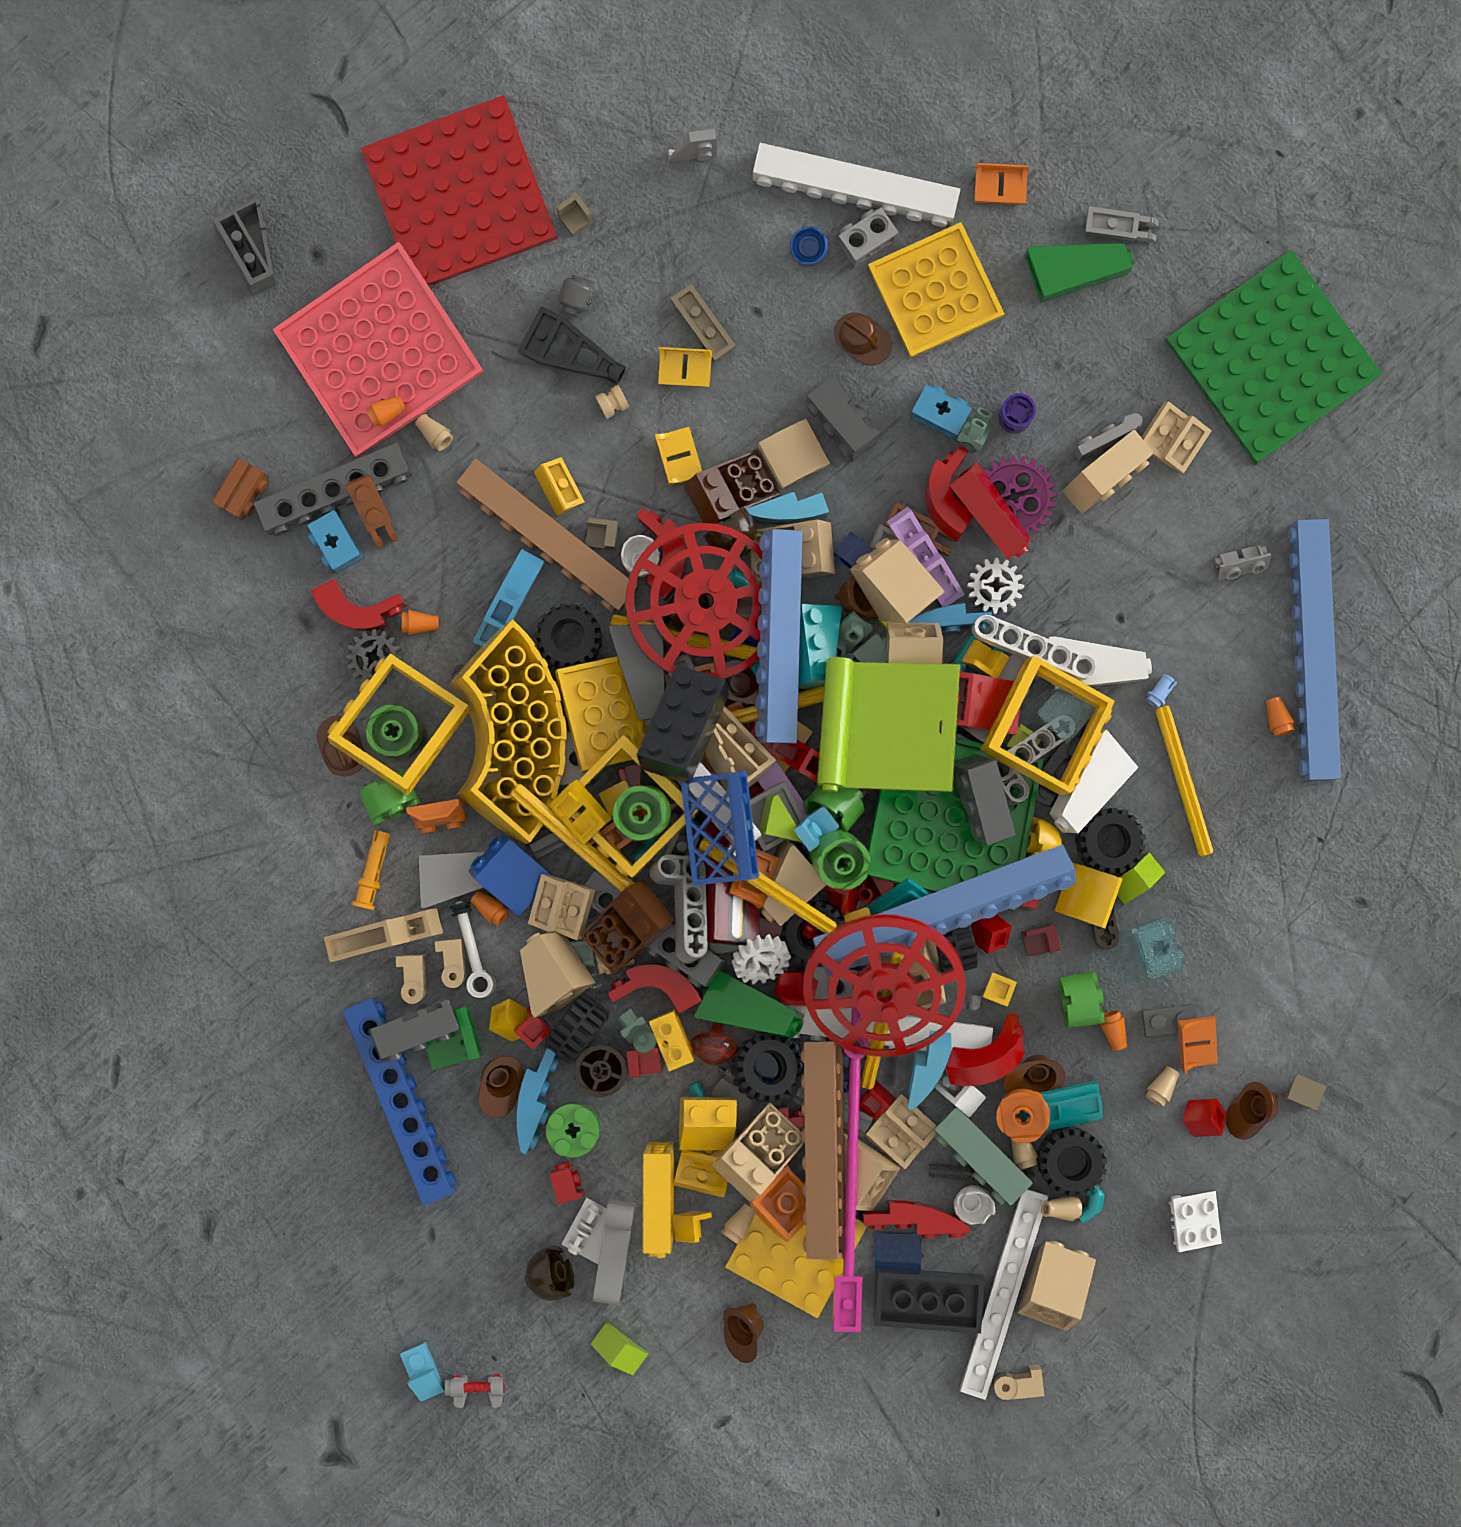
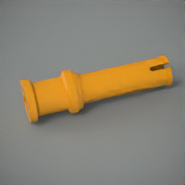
[351,830,391,911]

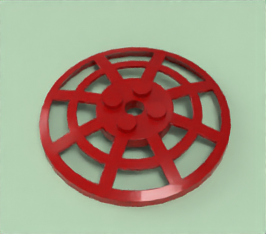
[625,523,763,679]
[803,914,966,1057]

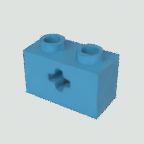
[910,385,972,440]
[307,510,364,573]

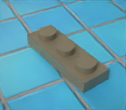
[670,284,736,362]

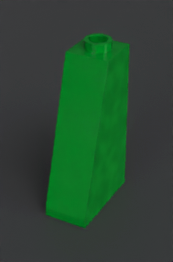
[1024,243,1134,303]
[694,970,805,1039]

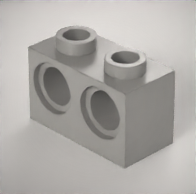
[838,207,899,268]

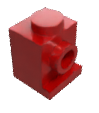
[549,1161,585,1204]

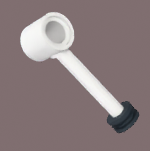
[449,901,496,998]

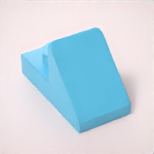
[794,807,839,851]
[400,1341,445,1402]

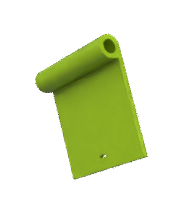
[817,657,960,792]

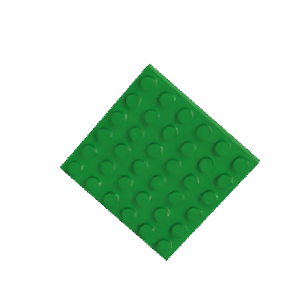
[1165,250,1383,464]
[867,737,1044,912]

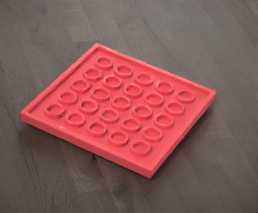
[273,242,485,458]

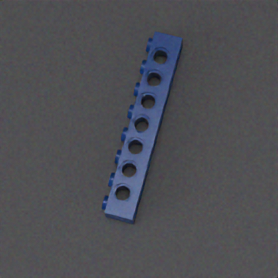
[343,997,457,1206]

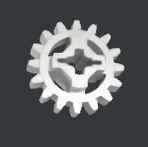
[967,558,1024,615]
[732,934,791,984]

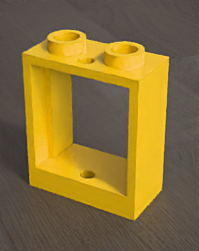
[649,1008,695,1071]

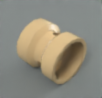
[595,385,630,419]

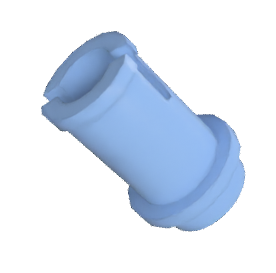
[1146,674,1177,708]

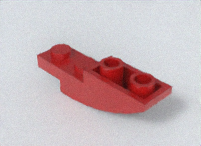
[862,1200,970,1239]

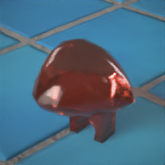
[689,1023,739,1066]

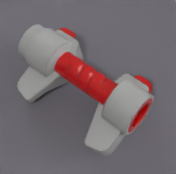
[445,1374,505,1408]

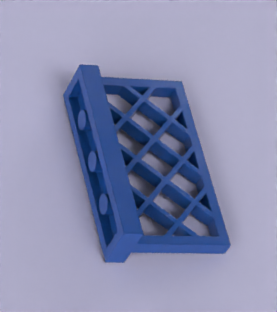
[681,771,759,885]

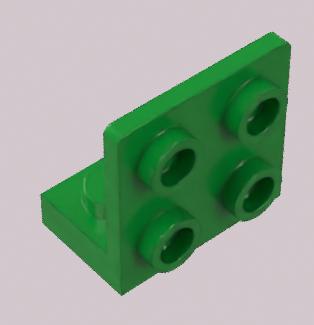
[426,1005,483,1070]

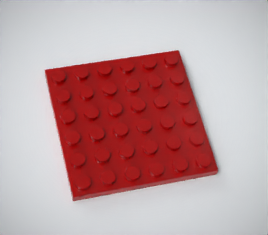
[361,95,558,286]

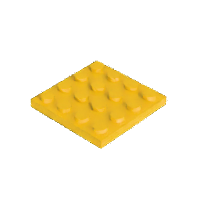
[868,222,1004,359]
[555,656,666,772]
[725,1214,868,1318]

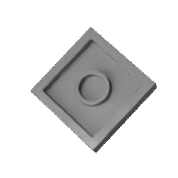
[750,781,804,852]

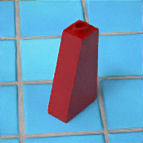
[950,461,1031,559]

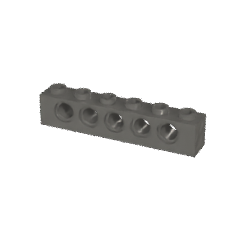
[254,443,413,536]
[584,871,726,988]

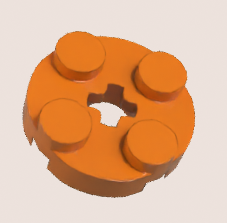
[996,1089,1050,1143]

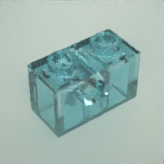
[1131,918,1184,978]

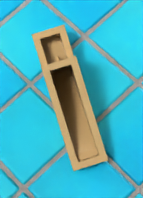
[324,908,443,962]

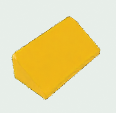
[534,457,584,516]

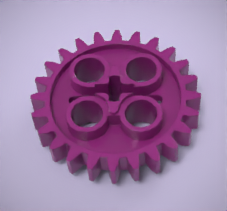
[983,455,1057,535]

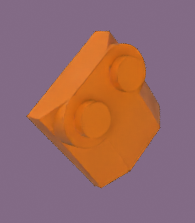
[406,799,467,834]
[749,1165,806,1242]

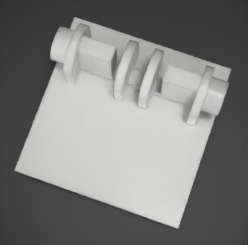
[1169,1191,1222,1252]
[562,1198,607,1265]

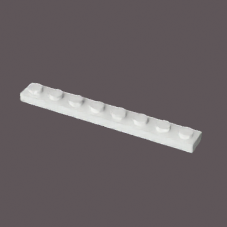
[959,1189,1049,1400]

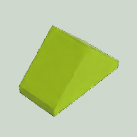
[759,794,801,842]
[1117,852,1166,905]
[591,1322,649,1375]

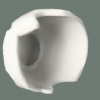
[621,535,660,578]
[954,1185,995,1225]

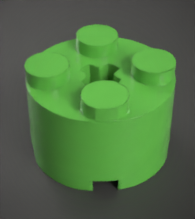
[366,704,422,758]
[358,770,421,826]
[613,785,671,840]
[803,785,864,832]
[810,829,870,890]
[1058,971,1105,1028]
[546,1101,601,1157]

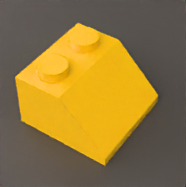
[679,1097,737,1150]

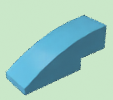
[746,492,829,524]
[908,1030,951,1110]

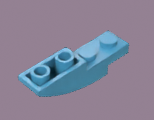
[472,549,545,646]
[909,603,992,633]
[517,1048,560,1154]

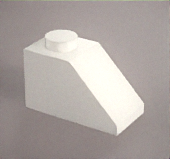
[934,1067,986,1118]

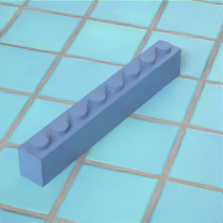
[755,529,802,743]

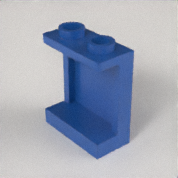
[469,832,553,916]

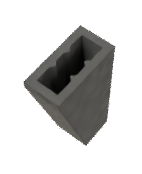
[609,624,665,726]

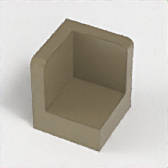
[556,193,593,237]
[585,517,619,551]
[1282,1074,1326,1110]

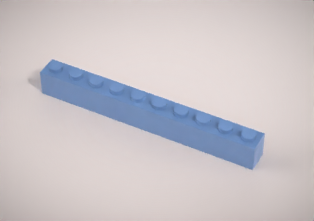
[1288,519,1341,781]
[813,844,1077,977]

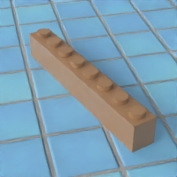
[456,458,639,613]
[801,1042,845,1260]

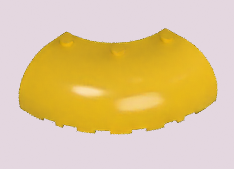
[449,619,566,843]

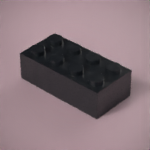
[636,665,729,784]
[873,1267,985,1334]

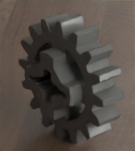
[346,629,404,685]

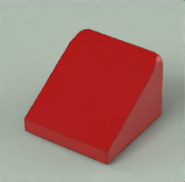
[859,1081,895,1121]

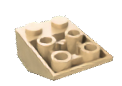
[750,519,835,582]
[712,1102,804,1202]

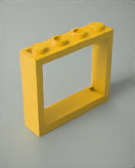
[328,653,469,796]
[980,655,1115,796]
[571,735,701,878]
[643,1142,674,1258]

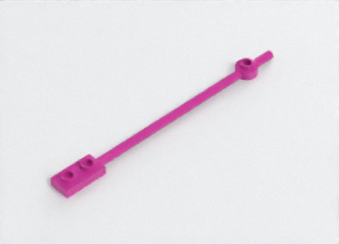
[832,1007,870,1332]

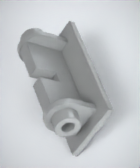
[1214,545,1271,581]

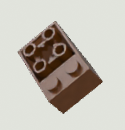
[683,449,781,524]
[581,880,676,975]

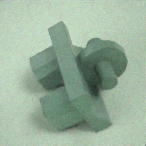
[957,407,993,453]
[836,611,873,657]
[618,1009,656,1053]

